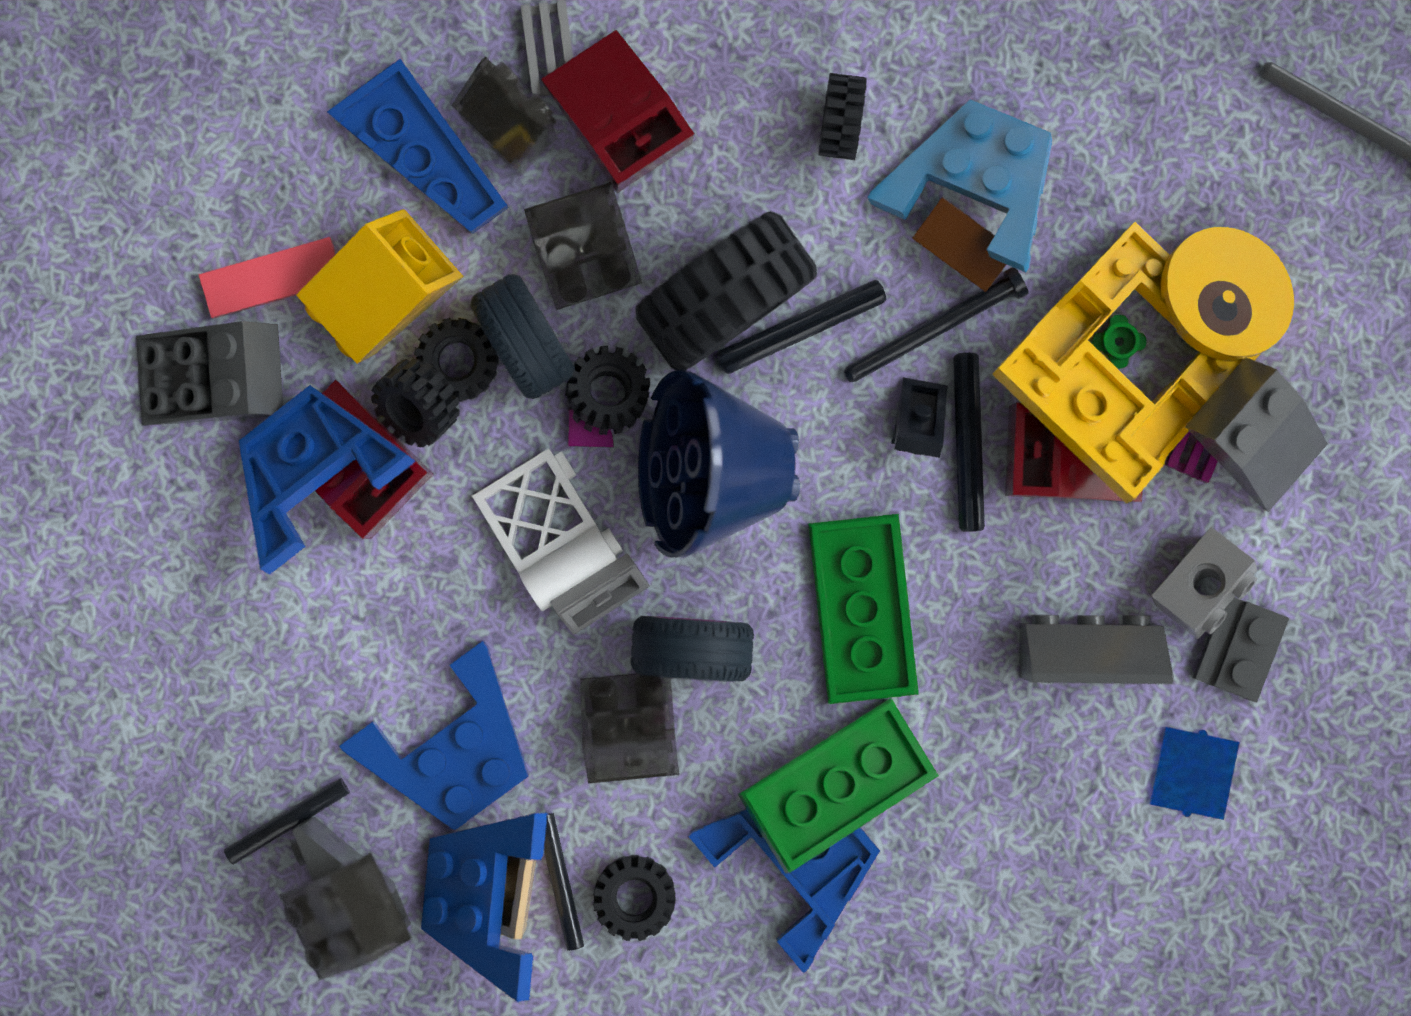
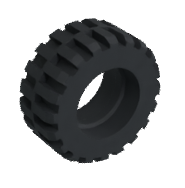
[635,211,817,371]

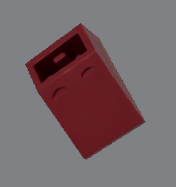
[541,30,695,193]
[315,380,434,539]
[1005,402,1143,502]

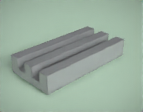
[521,0,573,97]
[550,553,649,635]

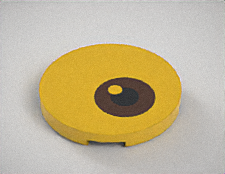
[1161,227,1294,361]

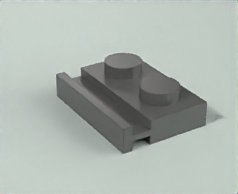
[1192,597,1289,703]

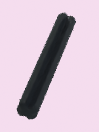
[717,280,887,374]
[953,352,985,532]

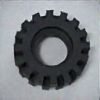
[818,73,867,160]
[414,318,499,402]
[565,346,650,435]
[371,359,460,448]
[593,855,676,941]

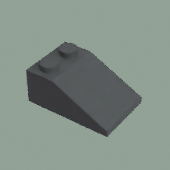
[1185,357,1328,512]

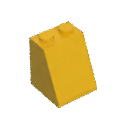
[296,209,464,364]

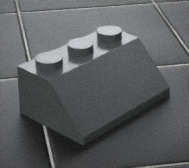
[1019,614,1173,684]

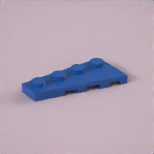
[327,59,509,234]

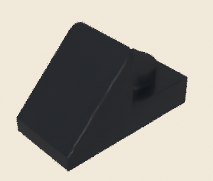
[891,377,948,458]

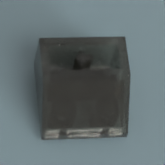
[451,56,558,176]
[524,182,642,310]
[580,673,679,784]
[279,852,412,980]

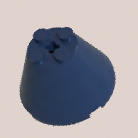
[638,370,800,558]

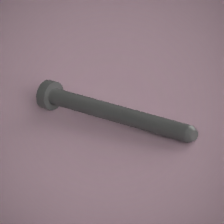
[1260,62,1411,163]

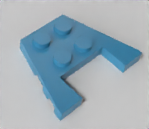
[867,99,1053,273]

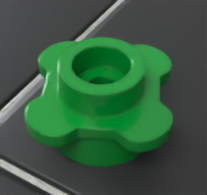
[1092,314,1147,369]

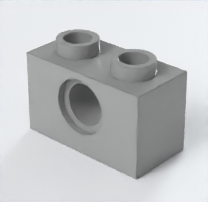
[1151,527,1257,640]

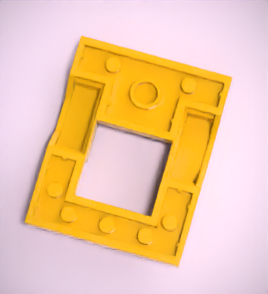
[992,222,1260,504]

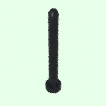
[843,267,1029,382]

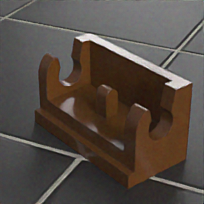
[912,197,1007,292]

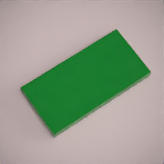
[808,514,919,704]
[738,698,939,874]

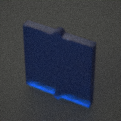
[1150,726,1240,820]

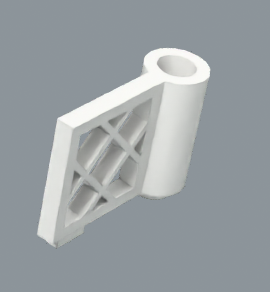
[472,448,623,612]

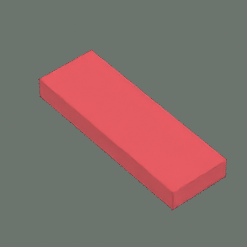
[198,237,336,319]

